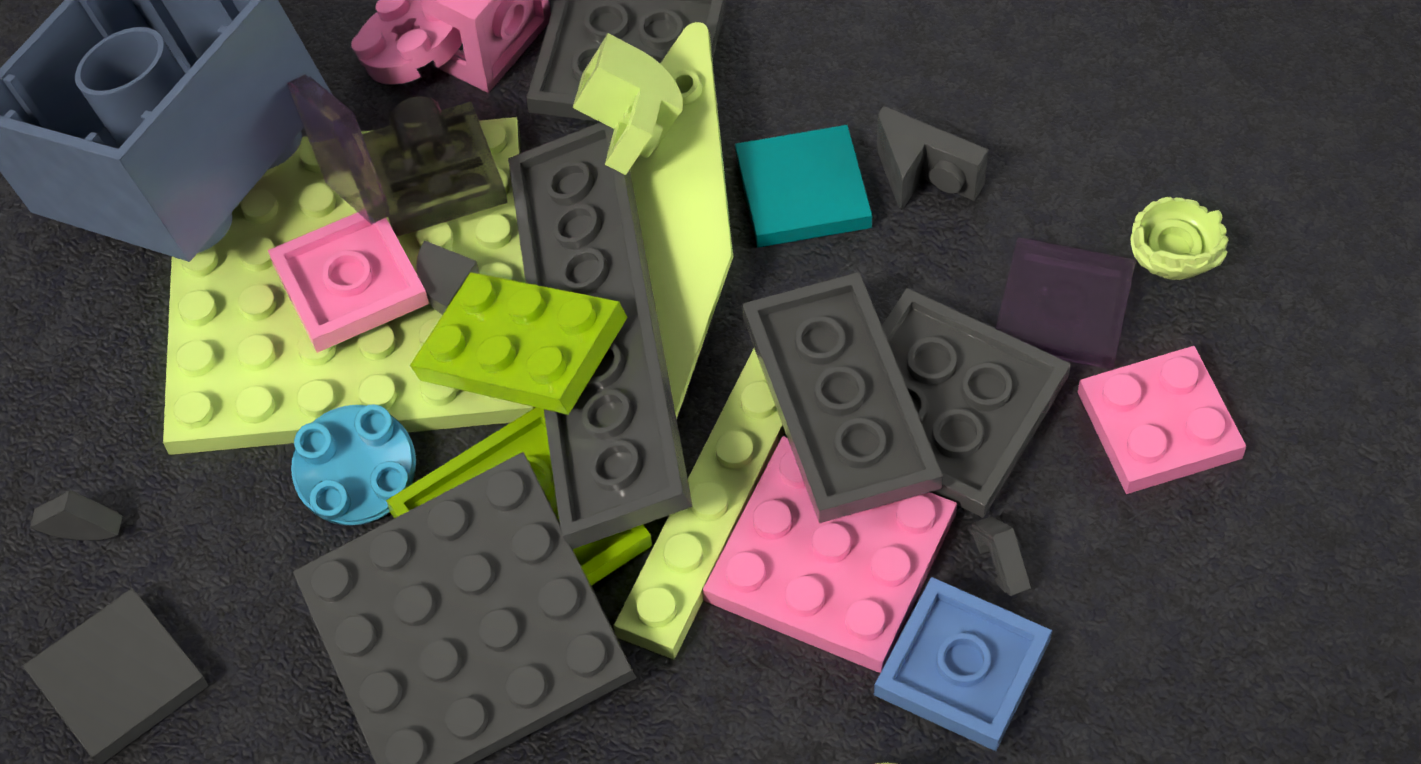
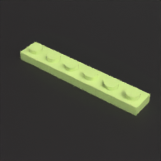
[614,349,785,660]

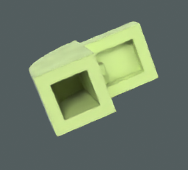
[573,33,683,175]

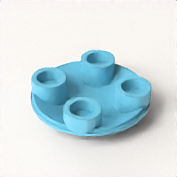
[291,404,416,526]

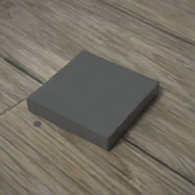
[23,588,208,764]

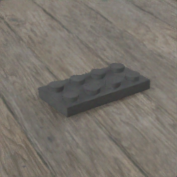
[742,272,943,523]

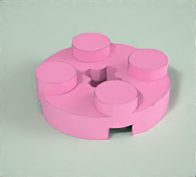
[351,0,462,84]

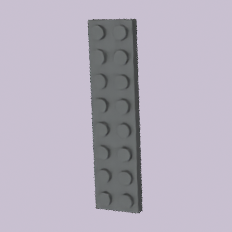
[508,122,693,549]

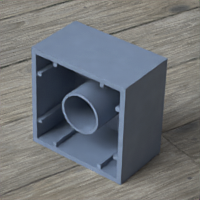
[0,0,332,262]

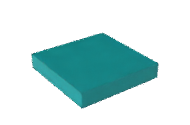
[735,125,872,248]

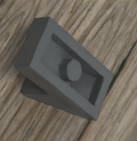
[877,106,989,210]

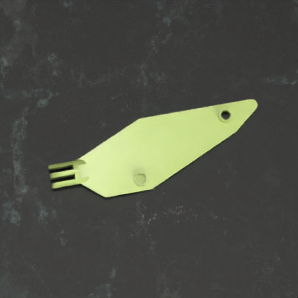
[630,22,733,420]

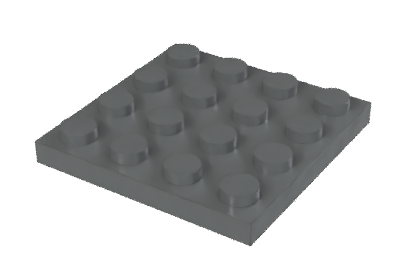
[293,452,637,764]

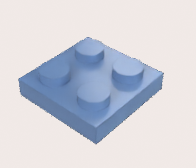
[874,577,1052,751]

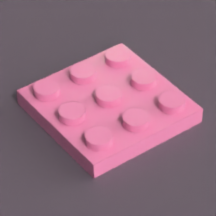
[703,436,957,673]

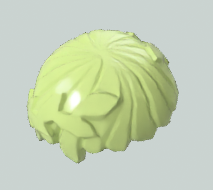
[1130,197,1229,280]

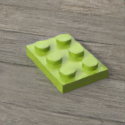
[410,272,628,415]

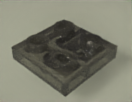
[360,96,508,237]

